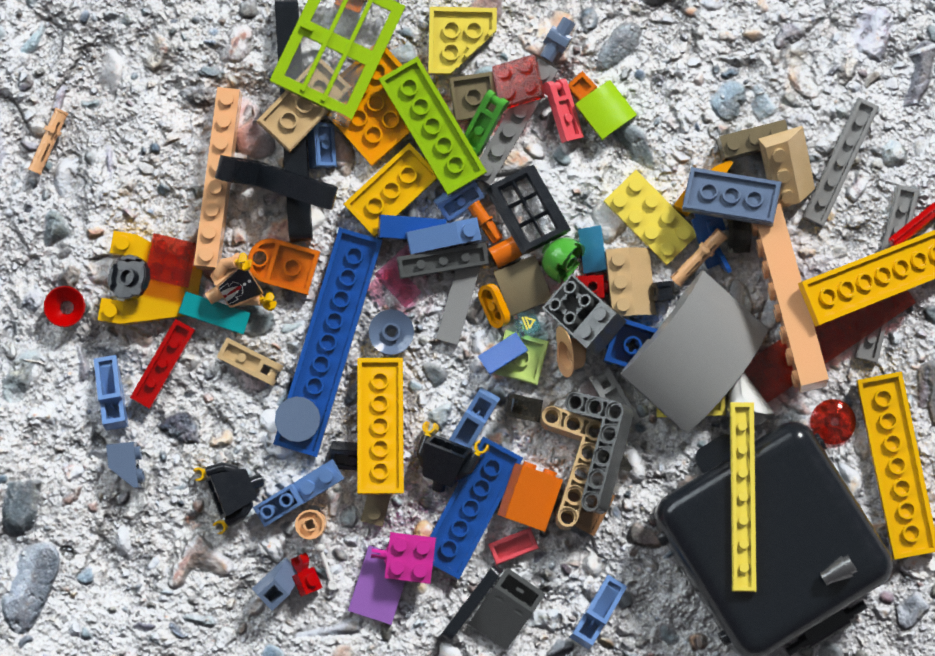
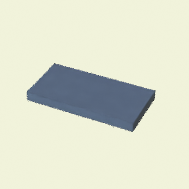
[682,167,782,226]

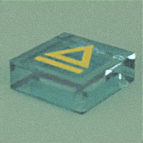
[512,309,542,337]

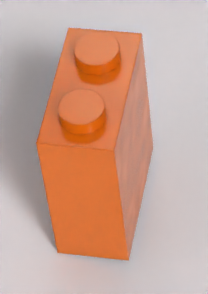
[497,461,563,532]

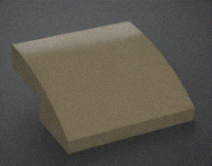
[493,255,552,316]

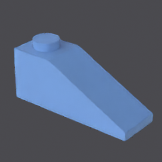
[406,217,482,255]

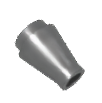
[820,555,858,585]

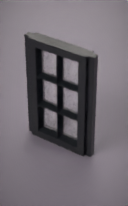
[486,164,571,255]

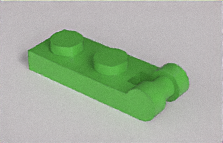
[465,90,509,156]

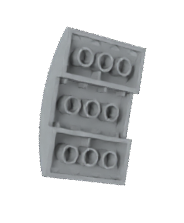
[620,270,768,434]

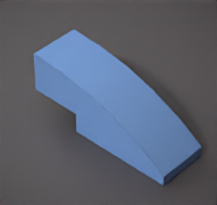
[94,355,129,431]
[449,387,501,448]
[569,575,627,650]

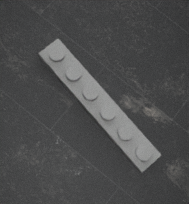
[478,59,558,186]

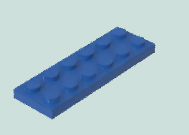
[430,436,523,579]

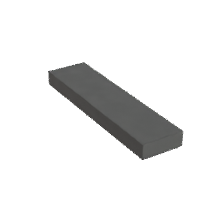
[396,242,490,280]

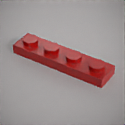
[130,319,196,409]

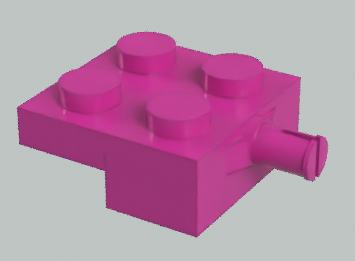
[371,532,436,584]

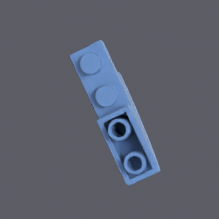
[253,459,344,527]

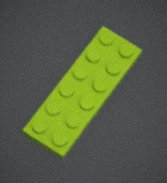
[379,56,487,196]

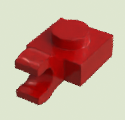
[291,553,323,597]

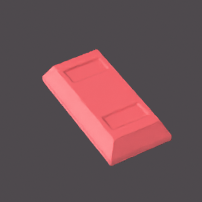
[488,527,539,565]

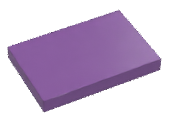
[348,545,405,625]

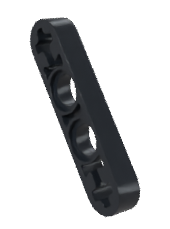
[441,564,503,642]

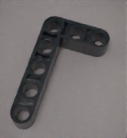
[215,155,338,210]

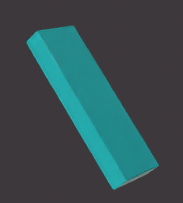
[179,292,251,335]

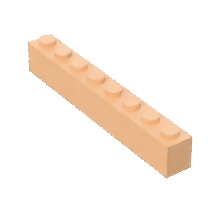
[194,87,243,271]

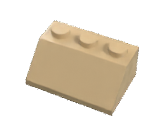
[758,126,815,208]
[605,247,656,318]

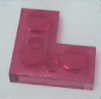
[374,244,422,308]

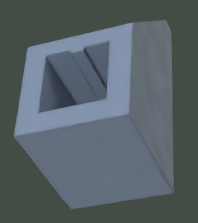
[106,442,145,488]
[252,557,297,611]

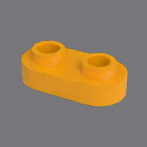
[478,284,510,328]

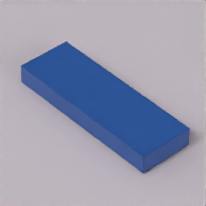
[378,215,447,240]

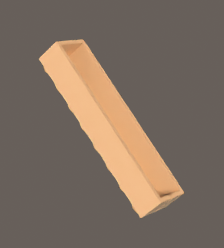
[750,204,829,393]

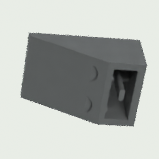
[542,273,627,356]
[468,567,545,650]

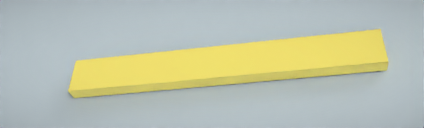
[730,402,756,592]

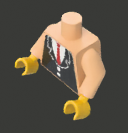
[205,252,277,311]

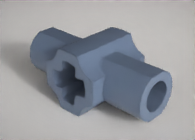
[540,17,576,63]

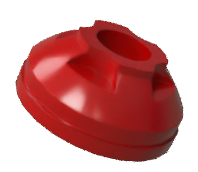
[44,286,86,327]

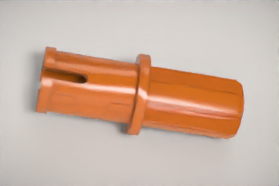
[467,201,503,244]

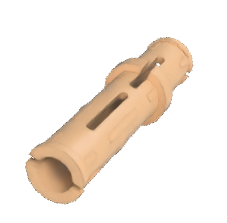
[28,108,69,175]
[670,228,728,287]

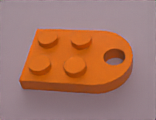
[248,238,321,295]

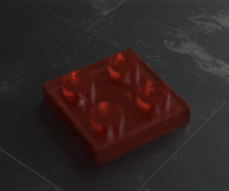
[492,54,545,109]
[146,233,197,288]

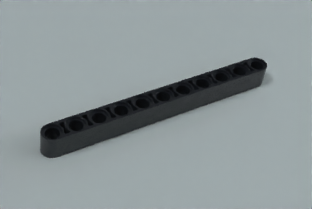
[275,0,313,242]

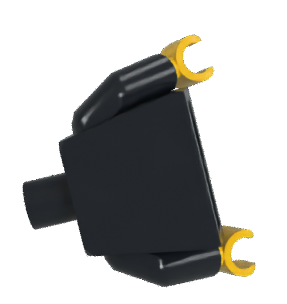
[416,421,489,493]
[193,462,264,534]

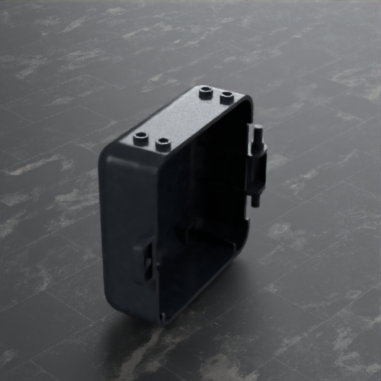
[653,422,893,656]

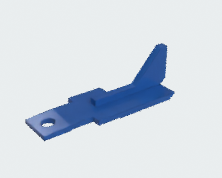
[691,213,732,273]

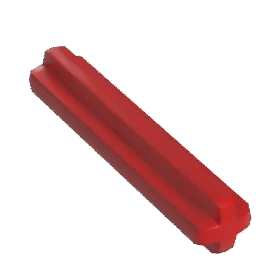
[888,203,935,247]

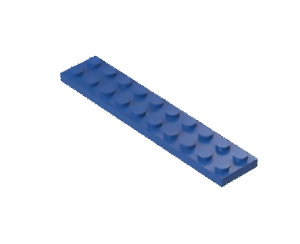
[273,227,383,457]

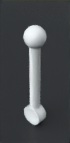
[316,544,337,590]

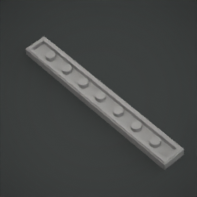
[854,184,919,364]

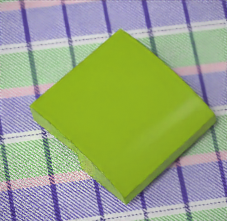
[575,80,637,141]

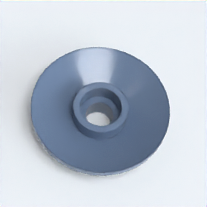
[369,309,414,355]

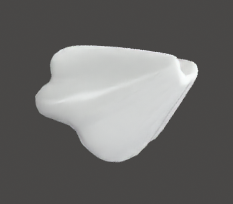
[727,372,775,427]

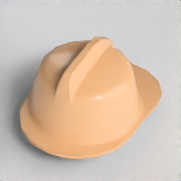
[556,326,586,378]

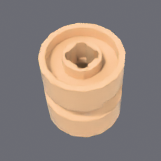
[295,509,327,540]

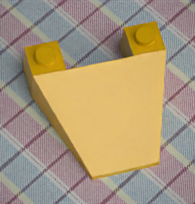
[98,231,203,326]

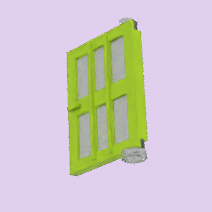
[269,0,406,127]

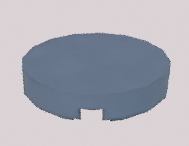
[275,396,321,442]

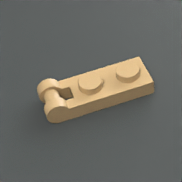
[216,338,284,386]

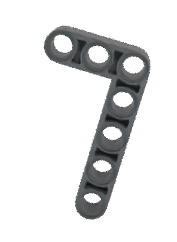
[565,392,633,514]

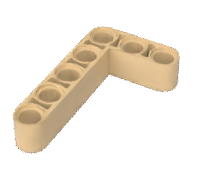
[540,406,601,531]

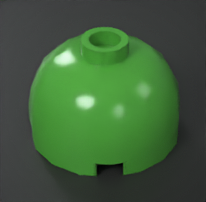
[542,237,585,283]

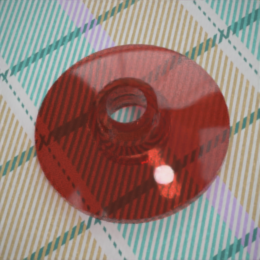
[810,399,856,445]

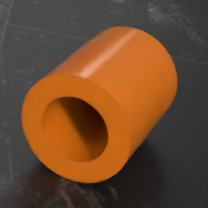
[488,236,522,269]

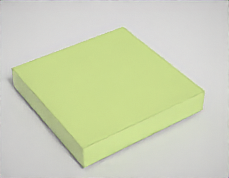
[494,330,549,386]

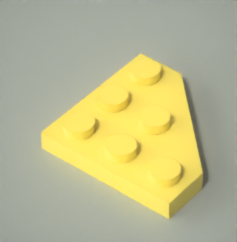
[428,7,497,75]

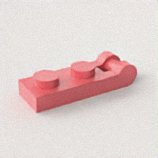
[543,79,584,143]

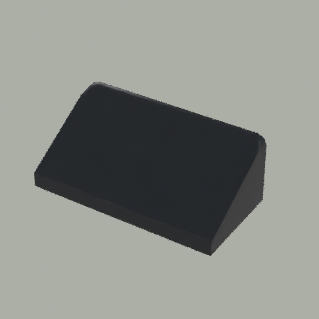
[330,441,357,471]

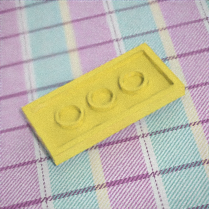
[603,170,696,266]

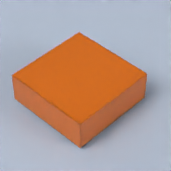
[568,71,598,101]

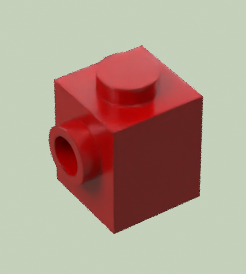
[576,275,608,300]

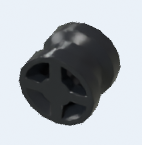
[651,281,676,302]

